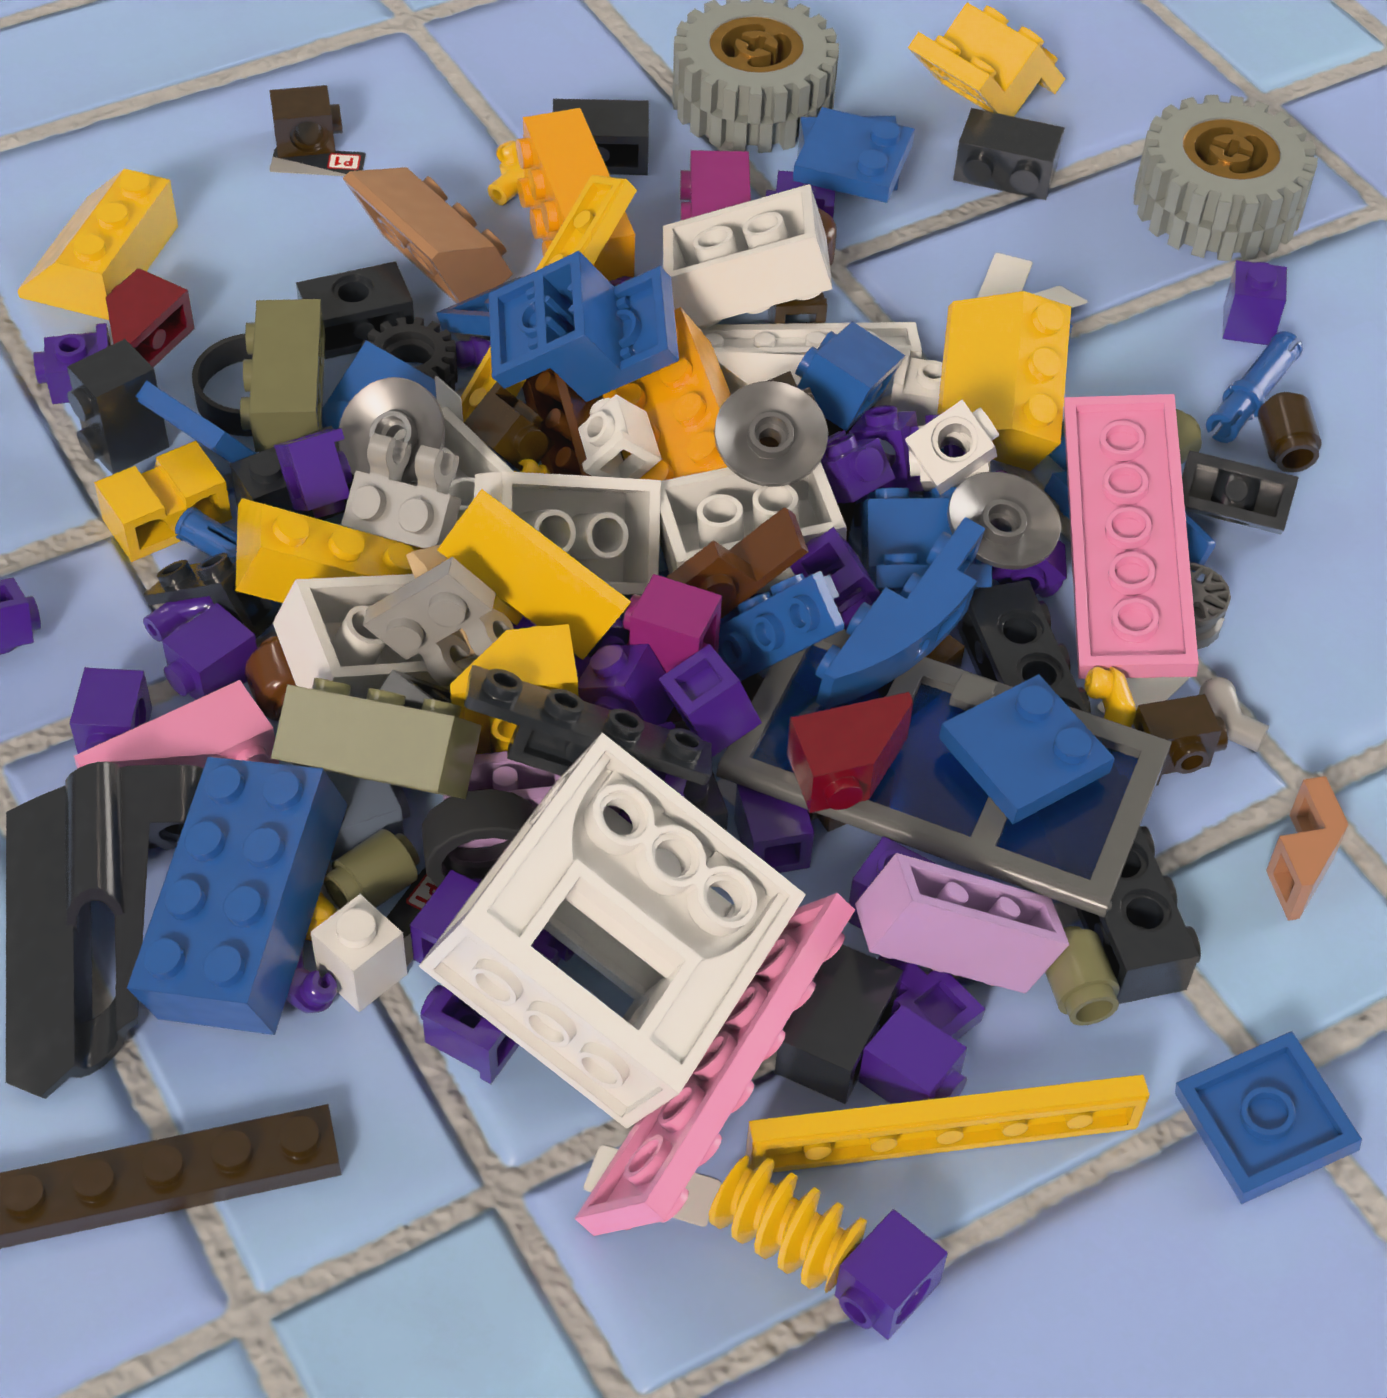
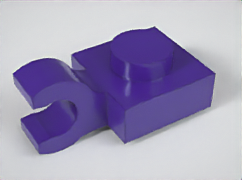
[878,956,985,1040]

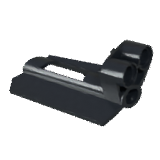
[6,762,204,1099]

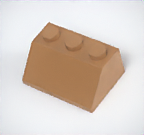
[343,167,513,304]

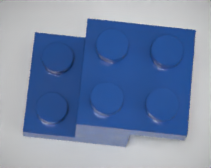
[489,251,679,402]
[854,487,992,591]

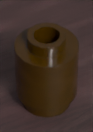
[1257,392,1322,472]

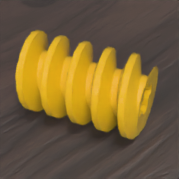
[708,1155,867,1293]

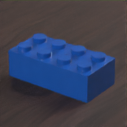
[127,757,348,1035]

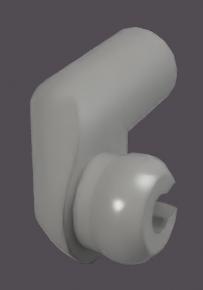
[1199,677,1269,752]

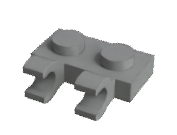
[341,433,462,548]
[363,557,513,687]

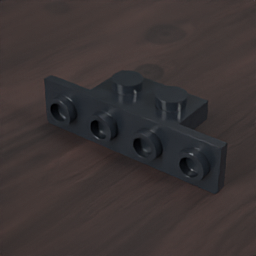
[464,665,712,785]

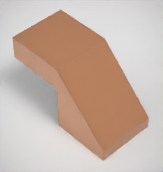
[1266,776,1349,921]

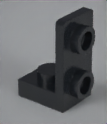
[143,553,282,639]

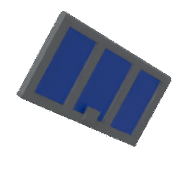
[716,629,1171,918]

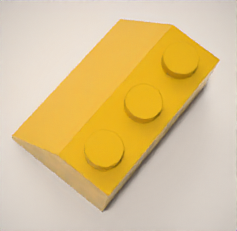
[18,168,178,320]
[937,291,1071,471]
[437,489,631,660]
[235,498,423,603]
[450,624,578,754]

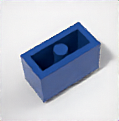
[795,321,906,431]

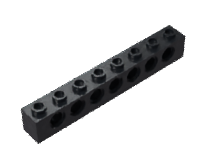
[957,580,1201,1004]

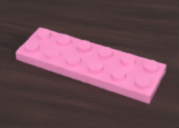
[1064,394,1199,679]
[575,893,855,1236]

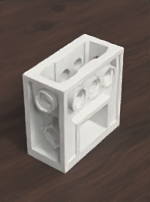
[419,733,806,1129]

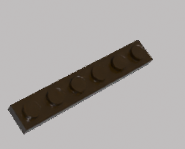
[0,1104,341,1249]

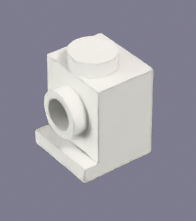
[890,348,943,426]
[578,395,662,479]

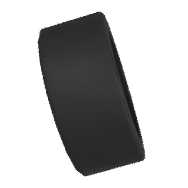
[422,789,535,887]

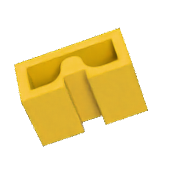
[94,441,232,562]

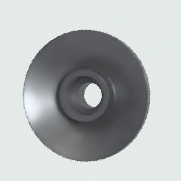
[338,377,446,485]
[714,381,828,487]
[947,472,1061,569]

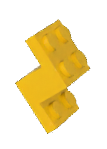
[908,2,1065,117]

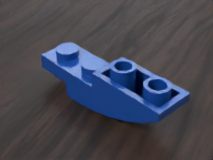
[815,517,986,709]

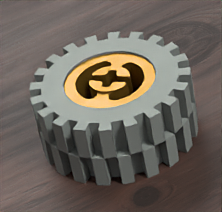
[672,0,839,153]
[1133,95,1318,261]

